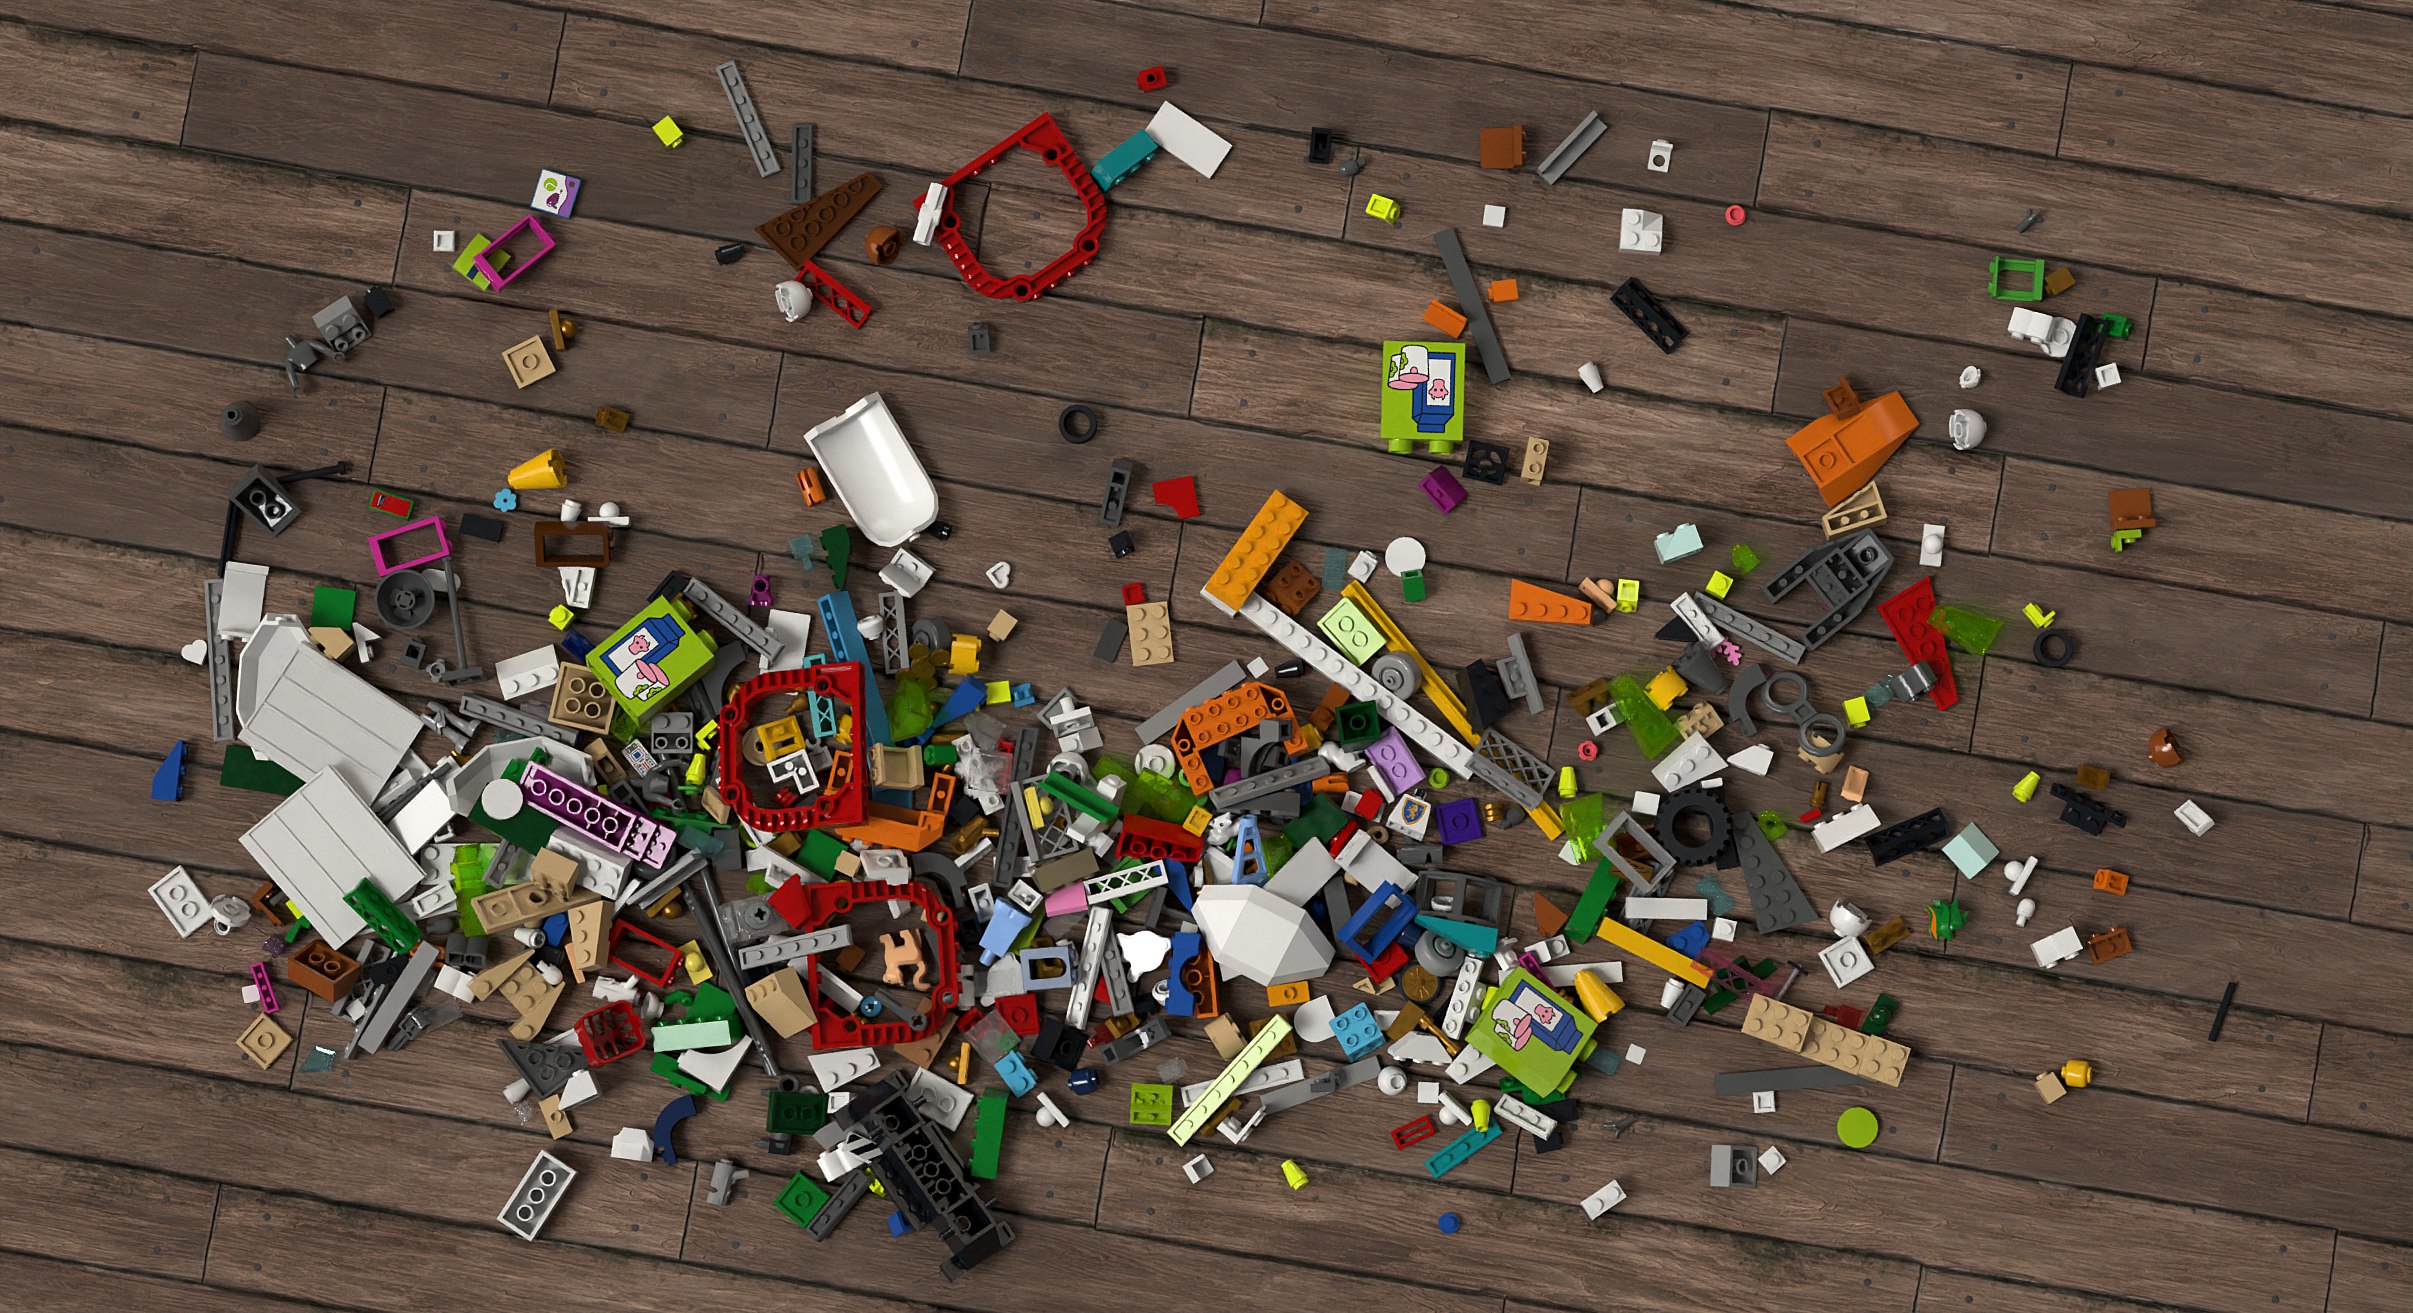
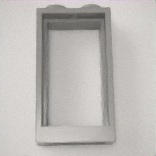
[1592,810,1677,894]

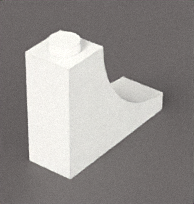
[1066,774,1127,843]
[677,1035,753,1094]

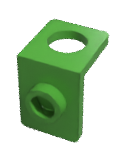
[678,770,706,796]

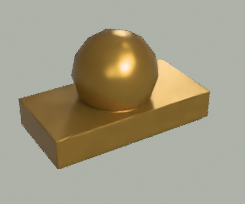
[549,309,577,352]
[646,886,683,920]
[947,1043,975,1085]

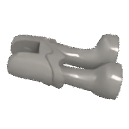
[420,701,482,755]

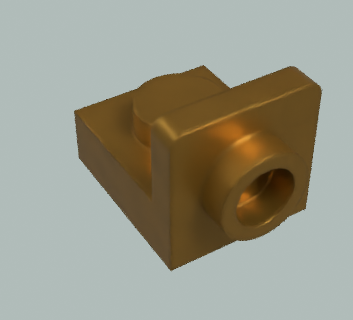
[595,406,629,434]
[1105,1011,1142,1040]

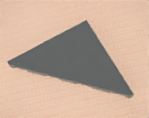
[495,1039,602,1101]

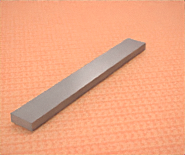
[204,578,236,742]

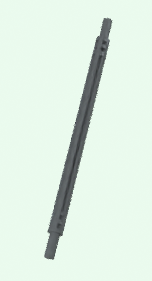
[269,762,452,907]
[680,880,781,1077]

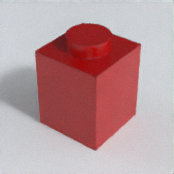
[1354,788,1384,821]

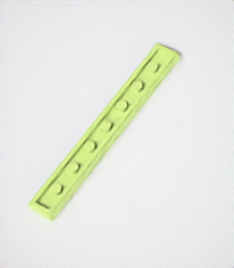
[1167,1014,1293,1146]

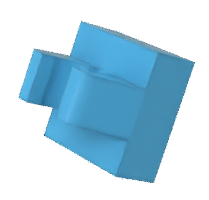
[1010,683,1035,708]

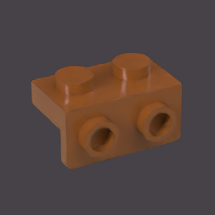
[1822,374,1861,421]
[1615,824,1659,862]
[2085,925,2133,965]

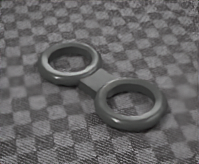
[1761,671,1846,757]

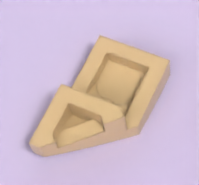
[1353,976,1396,995]

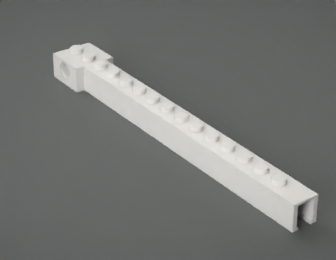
[1200,582,1474,781]

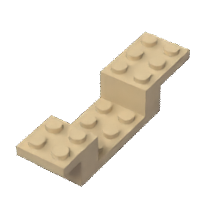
[1741,993,1911,1088]

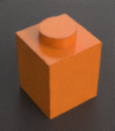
[1488,279,1518,305]

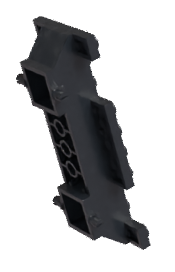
[832,1069,1016,1283]

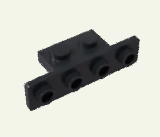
[2050,783,2127,836]

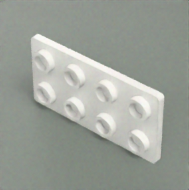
[759,609,811,696]

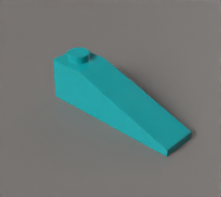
[1414,914,1498,959]

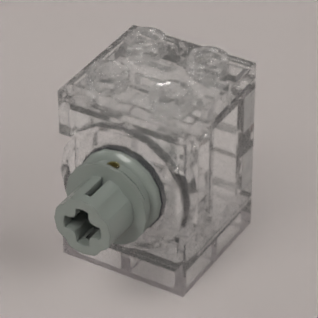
[718,891,790,947]

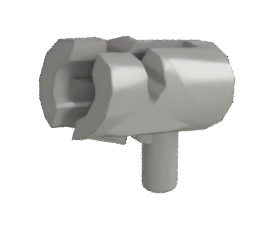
[706,1159,749,1207]

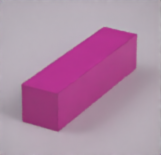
[1518,951,1559,994]
[250,961,281,1014]

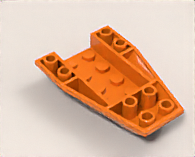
[1784,391,1919,508]

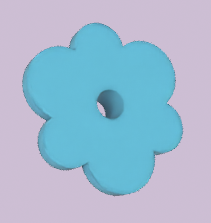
[494,489,516,512]

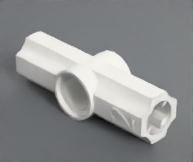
[913,183,948,246]

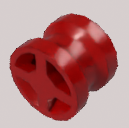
[773,786,799,809]

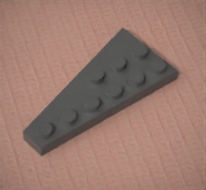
[1731,811,1819,935]

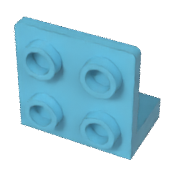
[1329,1003,1386,1063]
[994,1050,1038,1098]

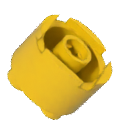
[948,633,981,676]
[1641,665,1688,711]

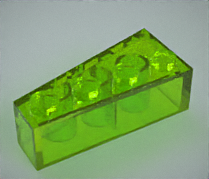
[1606,672,1680,761]
[450,843,489,937]

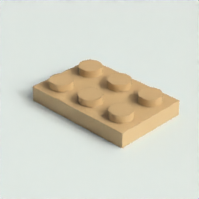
[1126,601,1174,667]

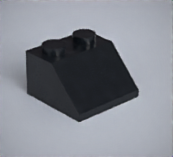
[1030,1017,1089,1073]

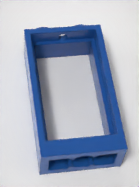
[1336,880,1419,965]

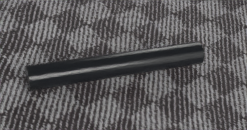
[2208,982,2237,1042]

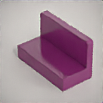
[1418,465,1468,515]

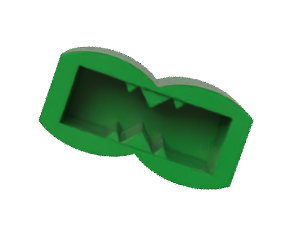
[921,745,957,767]

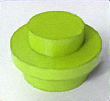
[1429,768,1449,788]

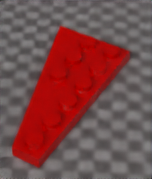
[1876,576,1959,712]

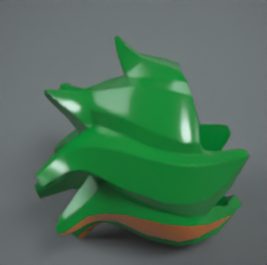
[1924,898,1970,942]

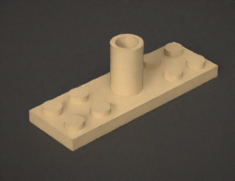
[471,881,601,934]

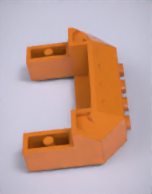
[1171,681,1309,800]
[824,750,957,856]

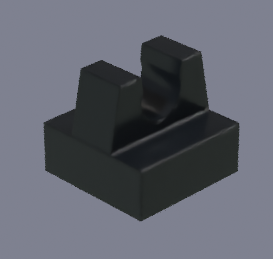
[1131,992,1155,1019]

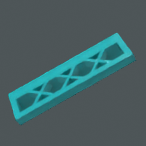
[802,653,839,738]

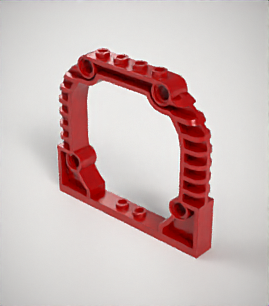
[912,112,1107,303]
[717,661,869,833]
[802,880,963,1051]

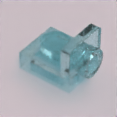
[493,729,525,744]

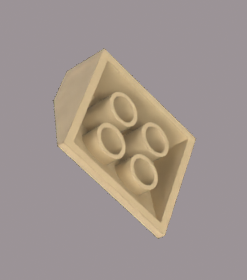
[548,661,617,736]
[745,966,818,1039]

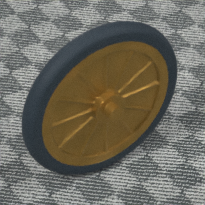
[1398,961,1442,1005]

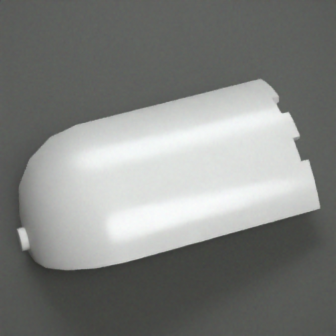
[804,391,939,547]

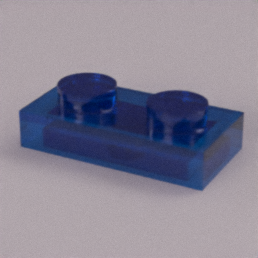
[562,628,596,665]

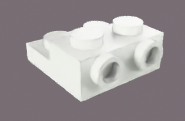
[860,849,911,886]

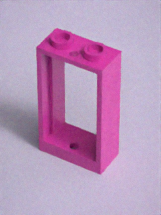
[472,214,556,294]
[368,516,454,579]

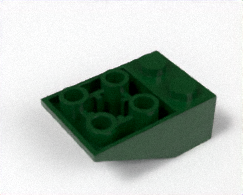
[819,524,853,592]

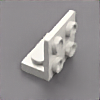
[1217,1105,1266,1144]

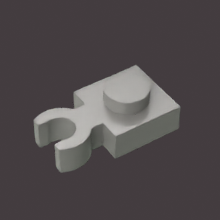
[805,738,833,774]

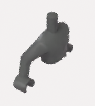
[285,335,346,398]
[630,754,691,815]

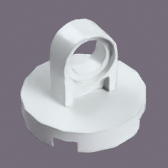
[210,895,251,935]

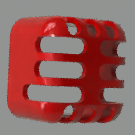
[574,1000,645,1068]

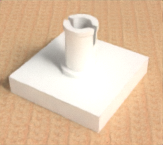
[1050,697,1095,738]

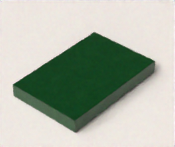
[1281,790,1351,850]
[766,1091,829,1135]

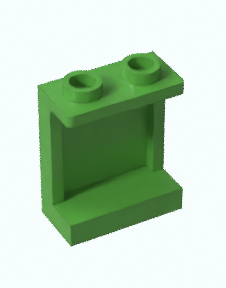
[1095,856,1159,915]

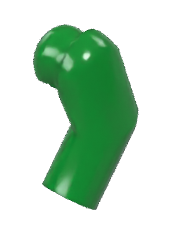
[662,990,693,1007]

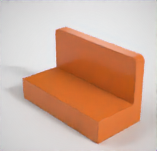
[1422,299,1468,340]

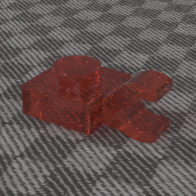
[1823,1004,1862,1030]
[1086,1016,1115,1049]

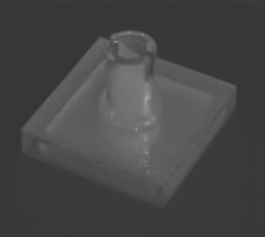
[968,747,1013,795]
[963,1009,1021,1066]

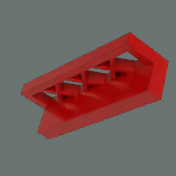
[794,259,873,330]

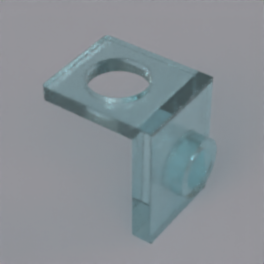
[1861,674,1896,711]

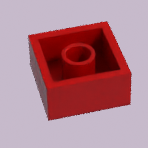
[955,1006,993,1044]

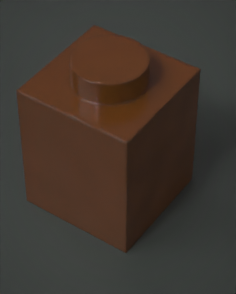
[835,943,867,973]

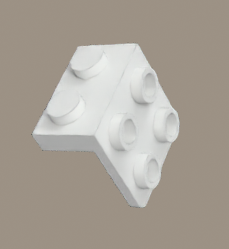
[879,545,935,598]
[1189,845,1235,888]

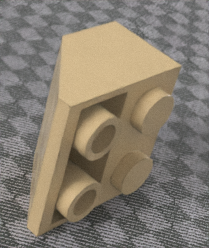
[308,627,358,663]
[530,847,579,899]

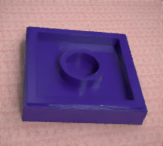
[1434,798,1483,847]

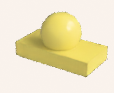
[1024,787,1054,830]
[677,940,713,985]

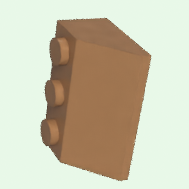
[893,996,960,1070]

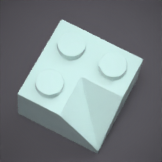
[1654,523,1703,565]

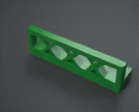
[1037,770,1122,827]
[342,877,423,954]

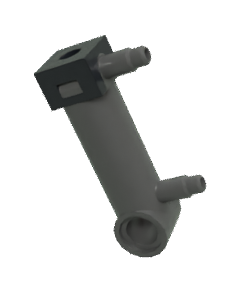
[753,1075,800,1156]

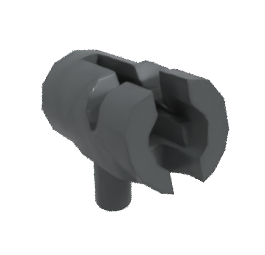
[1397,833,1443,866]

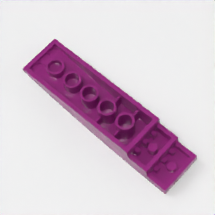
[518,760,679,870]

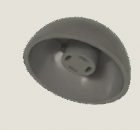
[374,569,435,630]

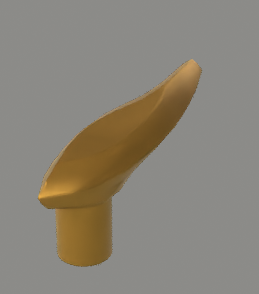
[1196,857,1214,896]

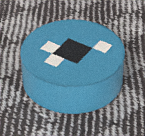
[861,996,882,1017]

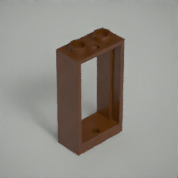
[534,521,615,567]

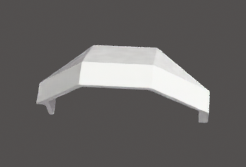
[236,612,320,761]
[446,736,597,817]
[1191,885,1335,987]

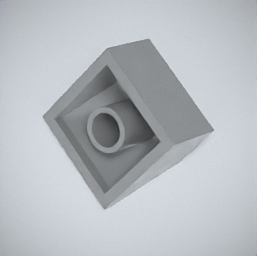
[1710,1145,1757,1188]

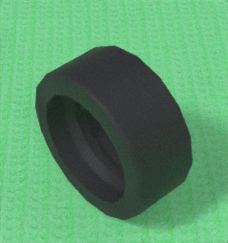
[1058,404,1097,444]
[2033,628,2074,668]

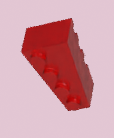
[1114,813,1205,862]

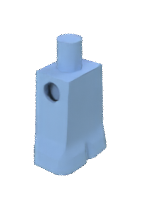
[979,896,1034,966]

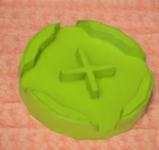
[1837,1107,1878,1148]

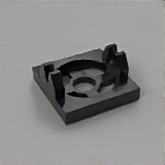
[1462,439,1510,486]

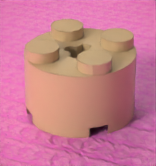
[1797,730,1845,775]
[1203,1012,1249,1061]

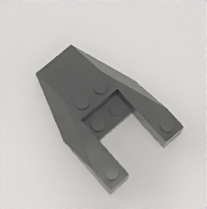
[1759,528,1895,653]

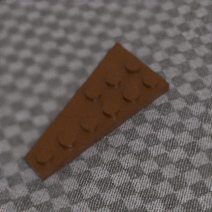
[754,172,883,272]

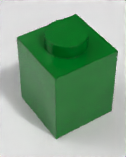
[1401,569,1426,603]

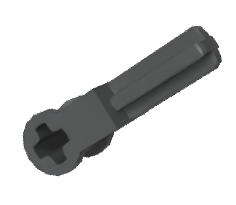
[874,988,928,1031]
[388,1006,432,1052]

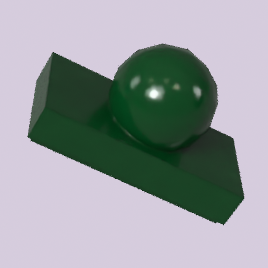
[1861,993,1899,1037]

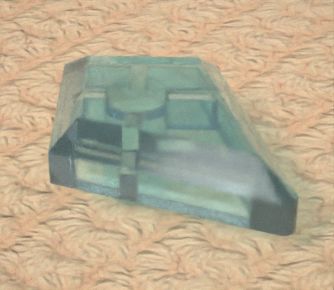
[298,1046,336,1073]

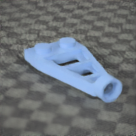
[1232,814,1271,888]

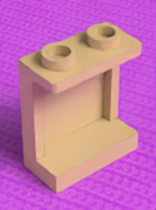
[1519,437,1549,486]
[868,743,925,790]

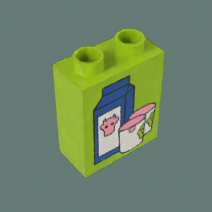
[1380,341,1465,455]
[585,595,718,727]
[1464,966,1598,1098]

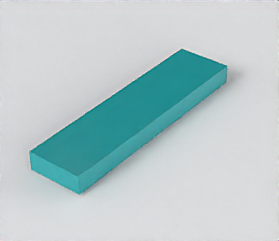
[1424,1116,1503,1179]

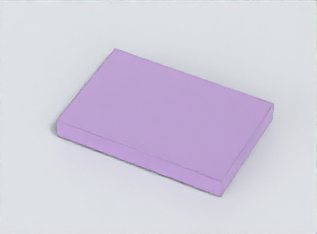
[1364,725,1426,797]

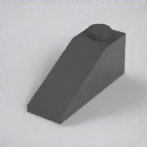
[1099,458,1134,527]
[608,778,657,821]

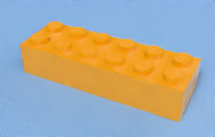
[1205,489,1309,612]

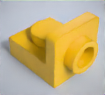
[1182,805,1213,837]

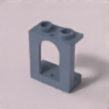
[1020,944,1078,991]

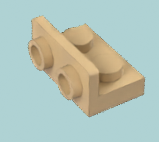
[1673,701,1724,741]

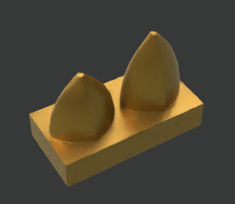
[1566,677,1610,718]
[1864,916,1910,955]

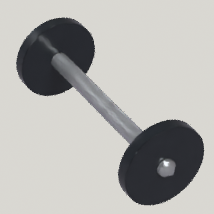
[1774,960,1809,1001]

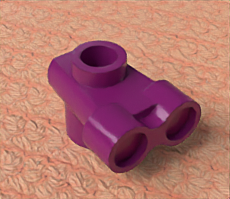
[749,574,774,606]

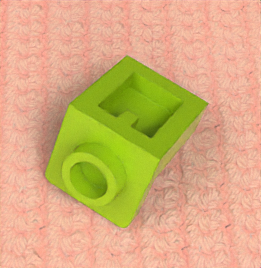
[2111,529,2142,553]

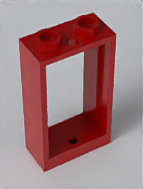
[608,918,686,990]

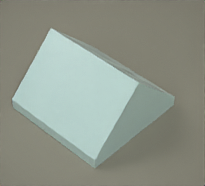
[1942,822,1999,880]

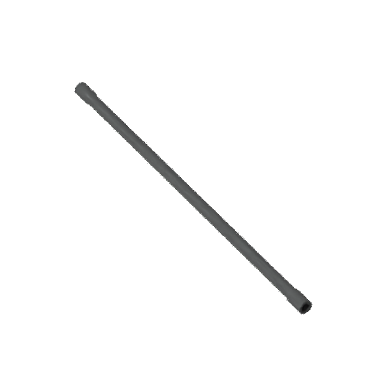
[658,754,775,1077]

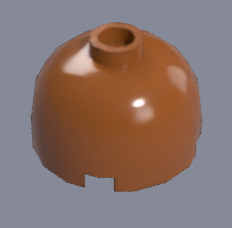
[865,225,904,266]
[2147,726,2185,768]

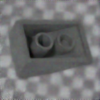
[229,463,302,538]

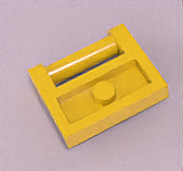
[757,715,806,762]

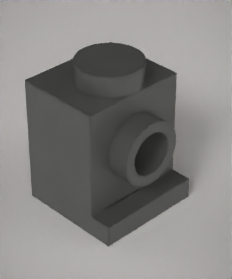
[399,637,428,670]

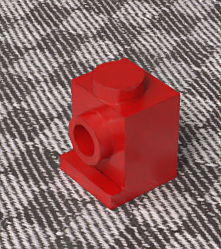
[1136,65,1167,94]

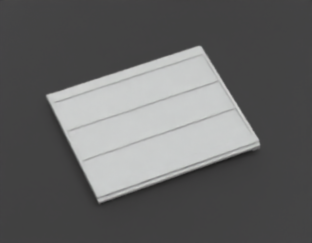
[237,640,424,807]
[238,763,427,950]

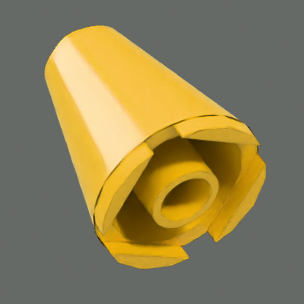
[508,448,567,490]
[1573,969,1625,1024]

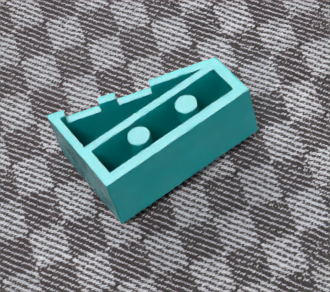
[1090,129,1158,194]

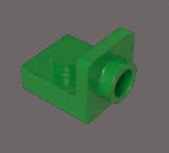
[2098,313,2133,341]

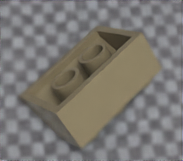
[1027,845,1099,894]

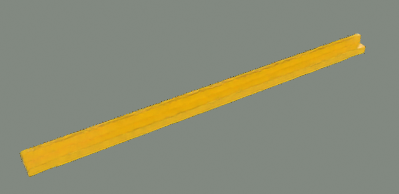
[1340,580,1567,841]

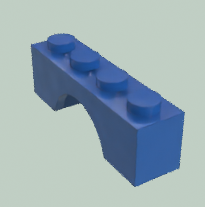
[1165,932,1202,1017]

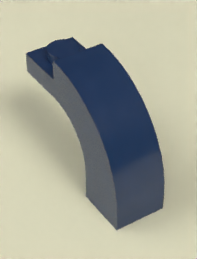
[653,1094,698,1166]

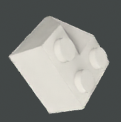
[1619,208,1663,256]

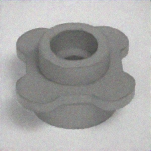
[426,659,450,683]

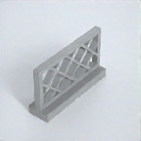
[1464,726,1555,812]
[1010,771,1079,863]
[625,846,710,910]

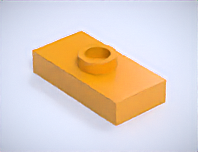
[1267,981,1310,1007]

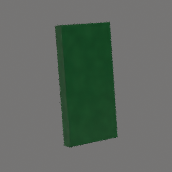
[220,745,304,797]
[467,782,559,857]

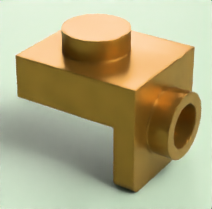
[2075,764,2111,791]

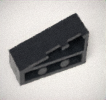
[1455,659,1513,735]

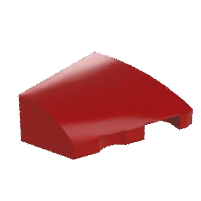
[767,873,814,930]

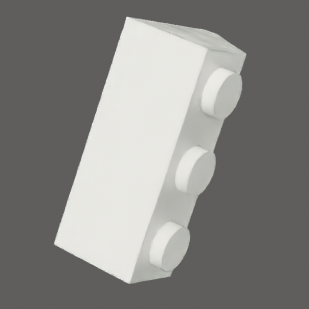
[495,644,560,702]
[1811,803,1881,854]
[558,1069,604,1111]

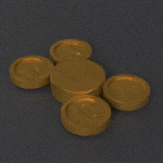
[895,643,951,691]

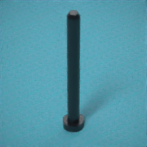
[275,461,346,485]

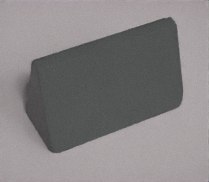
[1093,618,1129,664]

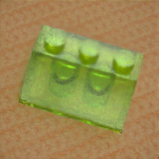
[886,676,933,742]
[1260,836,1292,880]

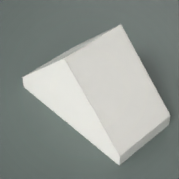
[1007,879,1044,914]

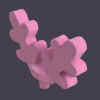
[1710,636,1741,665]

